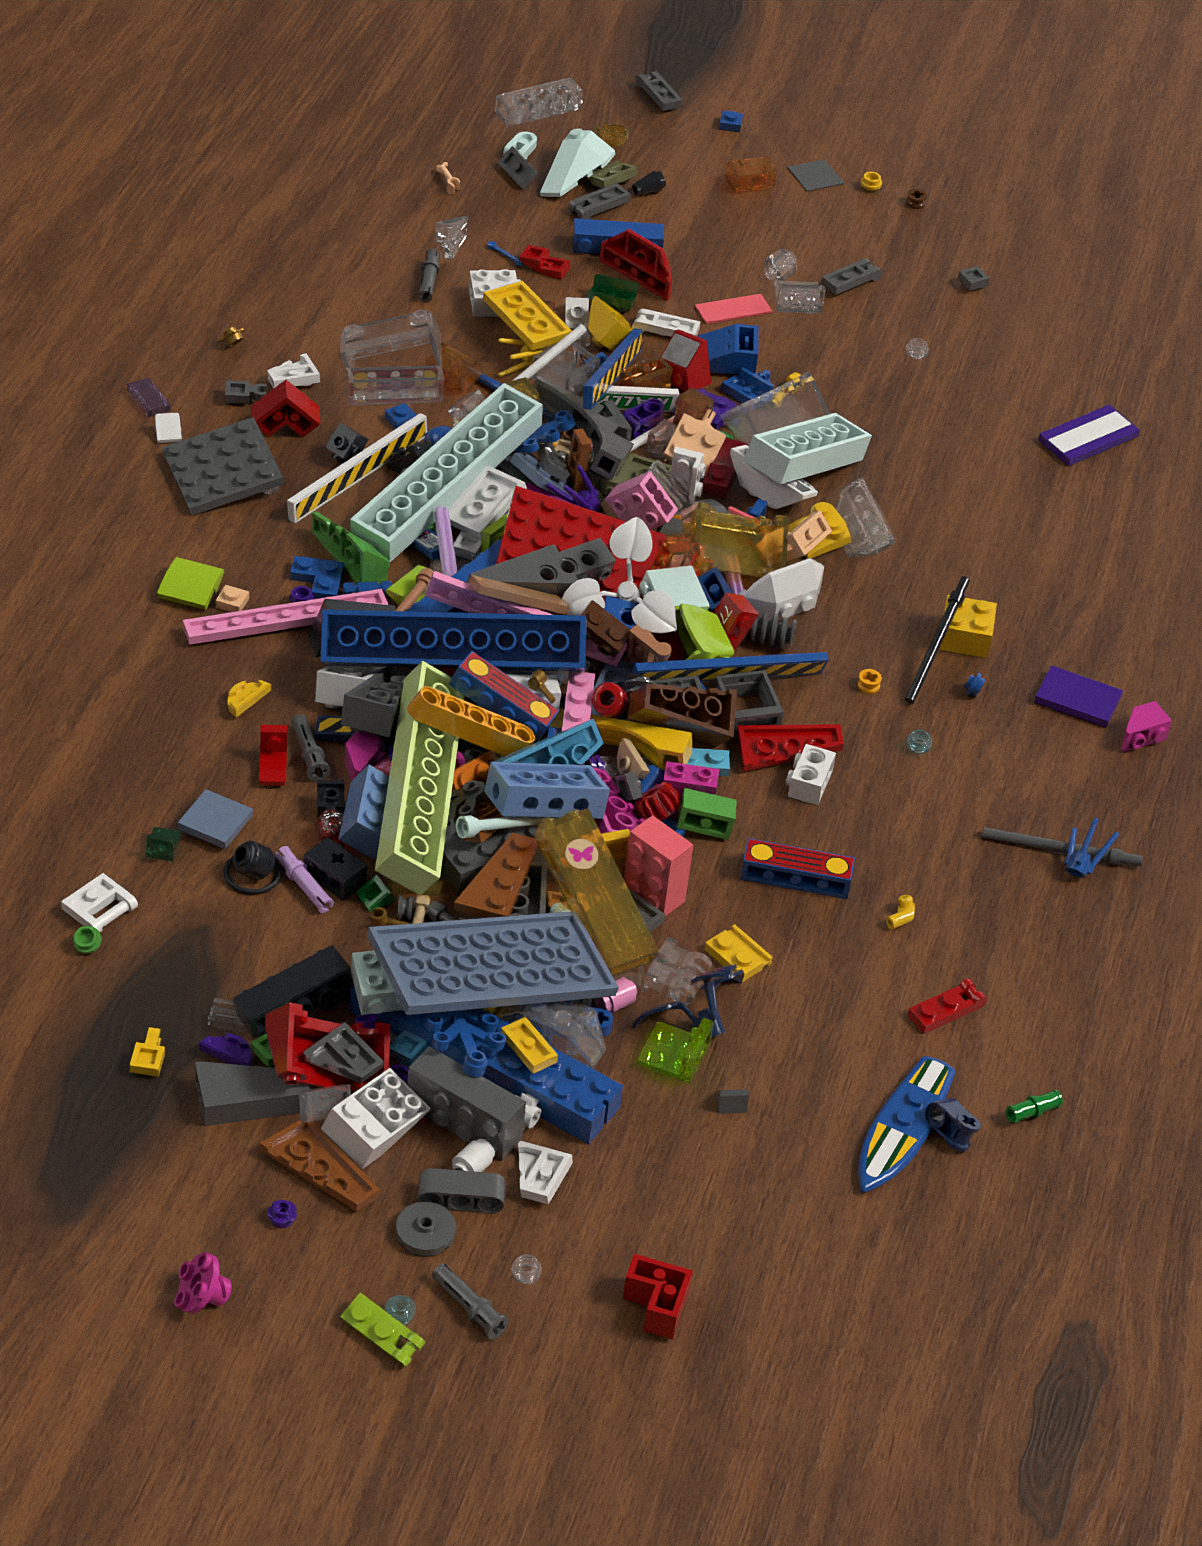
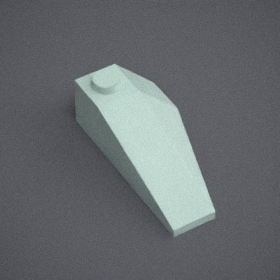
[540,129,616,197]

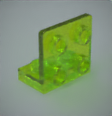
[637,1018,714,1083]

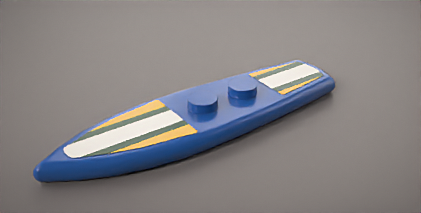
[858,1056,956,1194]

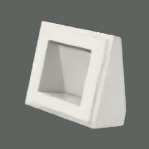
[155,413,182,443]

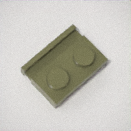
[584,160,638,189]

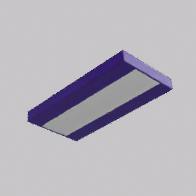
[1038,405,1140,466]

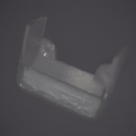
[340,309,442,377]

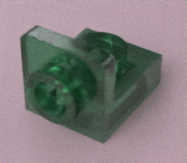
[146,826,181,861]

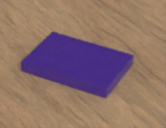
[1034,665,1123,728]

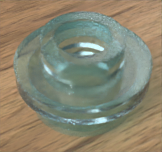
[906,729,933,753]
[385,1295,416,1325]

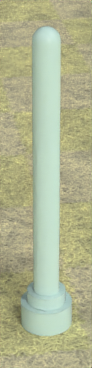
[456,815,569,838]

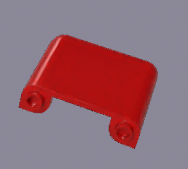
[265,1002,390,1094]

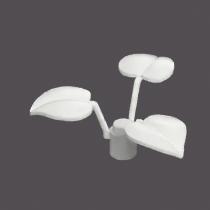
[562,517,677,633]

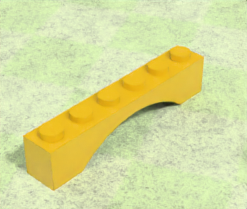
[532,708,692,770]

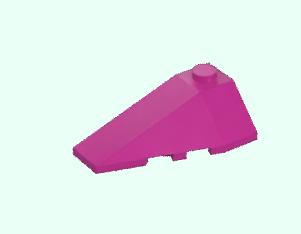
[585,767,645,836]

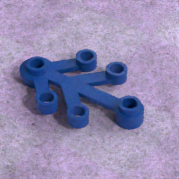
[508,410,575,456]
[424,1009,506,1077]

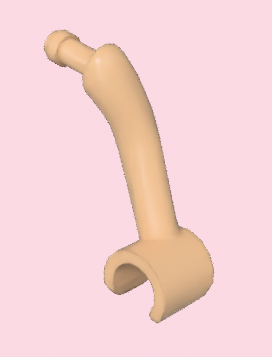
[435,162,460,195]

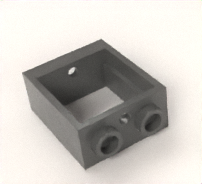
[714,670,783,737]

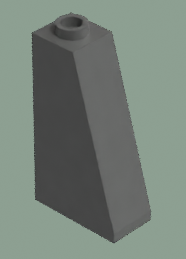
[195,1062,315,1126]

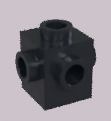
[325,422,369,463]

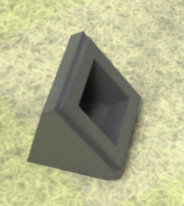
[715,1089,749,1114]

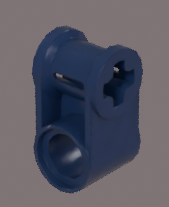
[925,1098,981,1151]

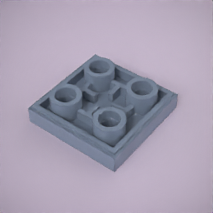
[178,789,253,849]

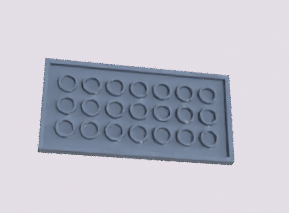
[367,911,619,1015]

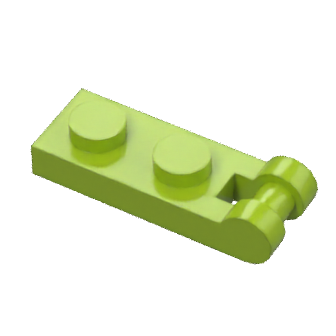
[340,1292,426,1367]

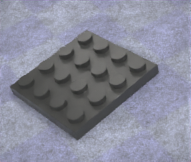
[162,417,284,516]

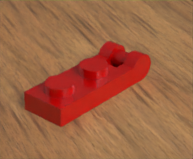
[907,978,988,1034]

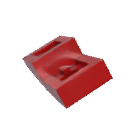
[519,245,570,280]

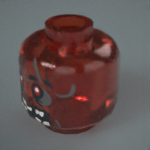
[314,810,348,848]

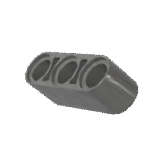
[417,1168,506,1213]

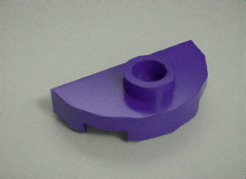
[199,1033,252,1066]

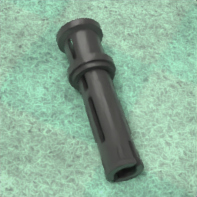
[291,714,330,782]
[432,1263,509,1340]

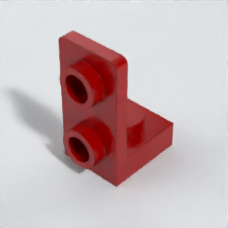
[259,724,288,786]

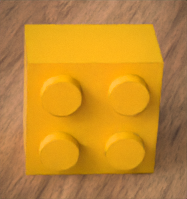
[939,595,997,658]

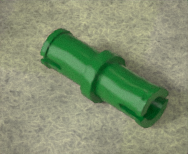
[1005,1089,1063,1124]

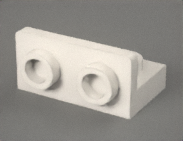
[668,447,706,502]

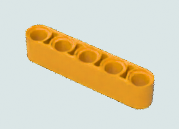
[407,686,535,756]

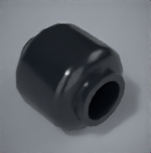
[233,840,275,880]

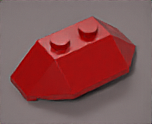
[600,229,672,301]

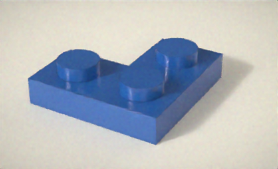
[290,556,344,599]

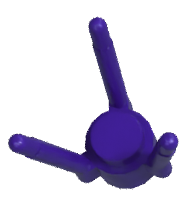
[546,465,601,512]

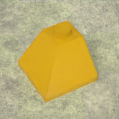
[588,296,643,351]

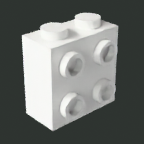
[469,269,521,317]

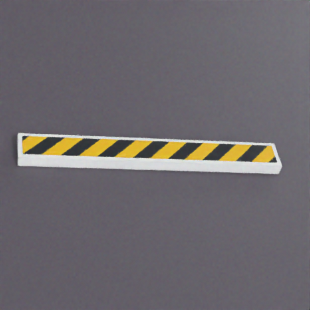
[287,413,427,523]

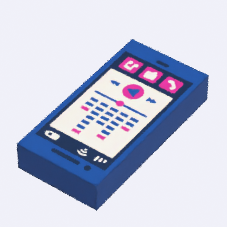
[410,529,440,560]

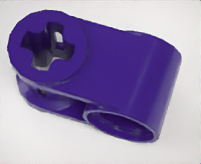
[622,399,664,438]

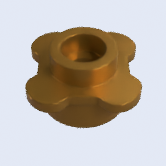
[219,327,245,347]

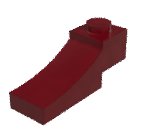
[703,438,748,499]

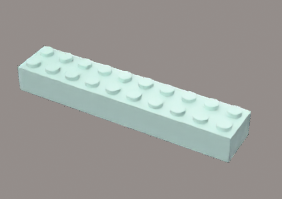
[350,383,543,563]

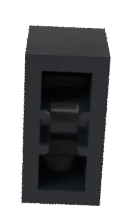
[304,837,367,901]

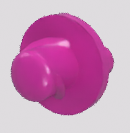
[174,1252,232,1314]

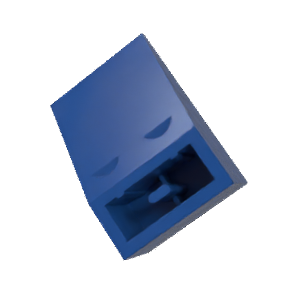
[697,324,759,375]

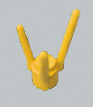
[498,338,545,377]

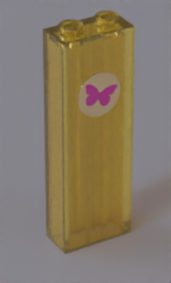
[534,808,659,976]

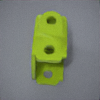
[675,603,734,660]

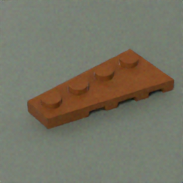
[453,833,539,918]
[259,1115,381,1212]

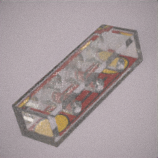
[346,365,444,406]

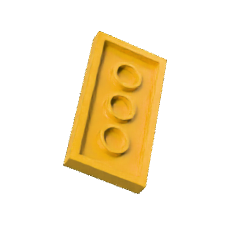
[483,281,572,351]

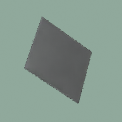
[787,159,844,191]

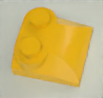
[786,502,851,559]

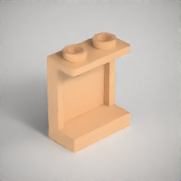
[754,510,832,569]

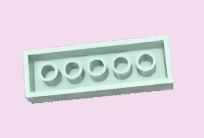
[744,413,872,484]

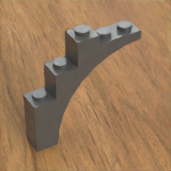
[528,376,634,481]

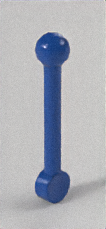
[488,241,523,267]

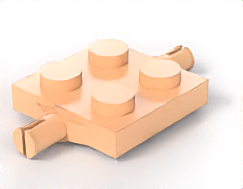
[662,409,727,478]

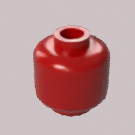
[591,682,628,718]

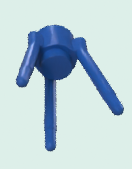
[1063,818,1119,878]

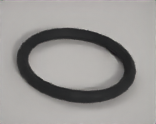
[223,856,282,895]

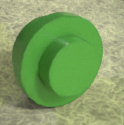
[73,926,102,954]

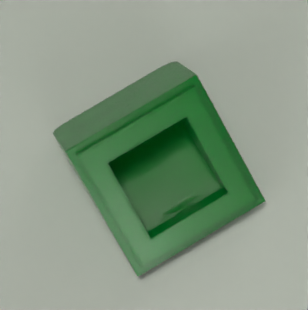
[356,874,398,912]

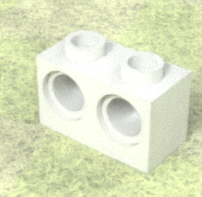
[786,744,836,805]

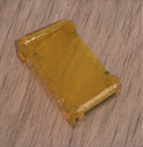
[681,502,789,578]

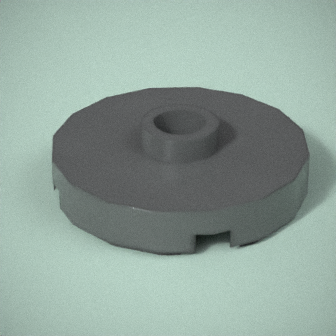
[396,1202,456,1256]

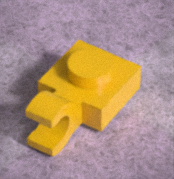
[130,1027,165,1077]

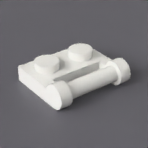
[61,873,138,932]

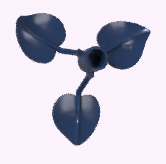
[633,964,745,1040]

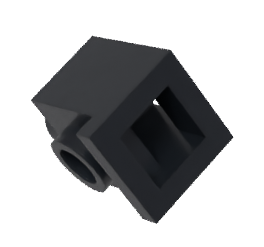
[316,780,345,822]

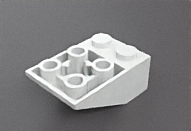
[321,1068,431,1169]

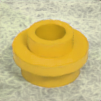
[860,172,882,191]

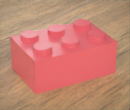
[623,815,694,916]

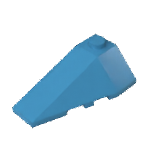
[493,719,603,765]

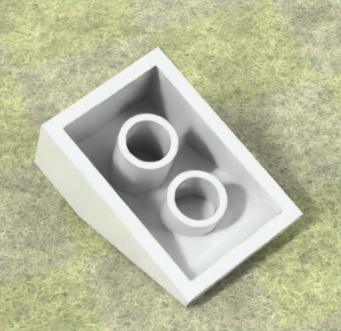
[315,666,397,708]

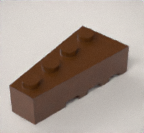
[628,684,737,747]

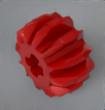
[634,782,682,821]

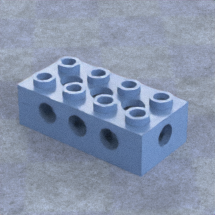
[484,762,610,821]

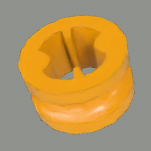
[857,669,882,694]

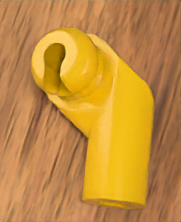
[886,895,915,930]

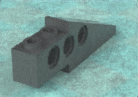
[466,538,616,598]

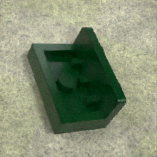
[587,274,639,312]

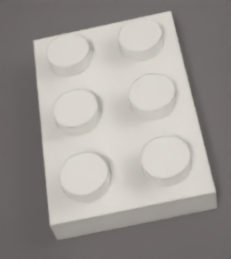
[448,465,527,539]

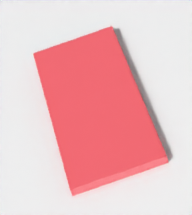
[695,294,772,324]

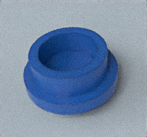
[964,673,986,697]

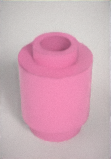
[594,977,637,1014]

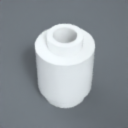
[452,1139,495,1172]

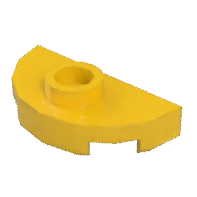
[227,680,271,718]

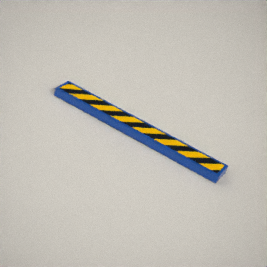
[582,328,642,410]
[631,652,829,681]

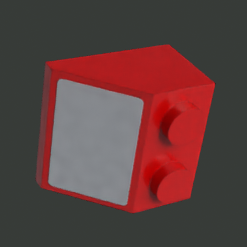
[659,329,711,392]

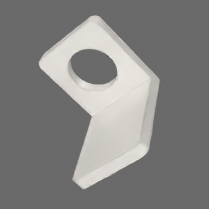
[563,297,589,329]

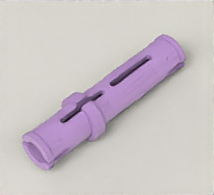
[274,846,334,913]

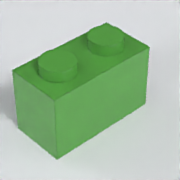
[677,788,736,840]

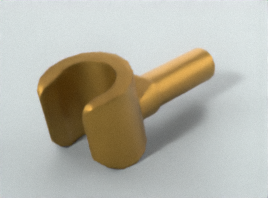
[528,669,556,703]
[371,907,411,927]

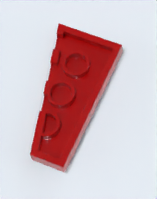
[736,724,844,772]

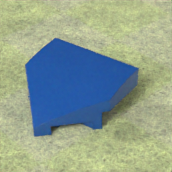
[720,368,774,411]

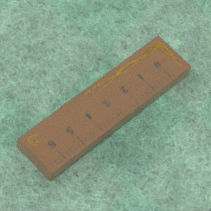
[468,575,569,615]

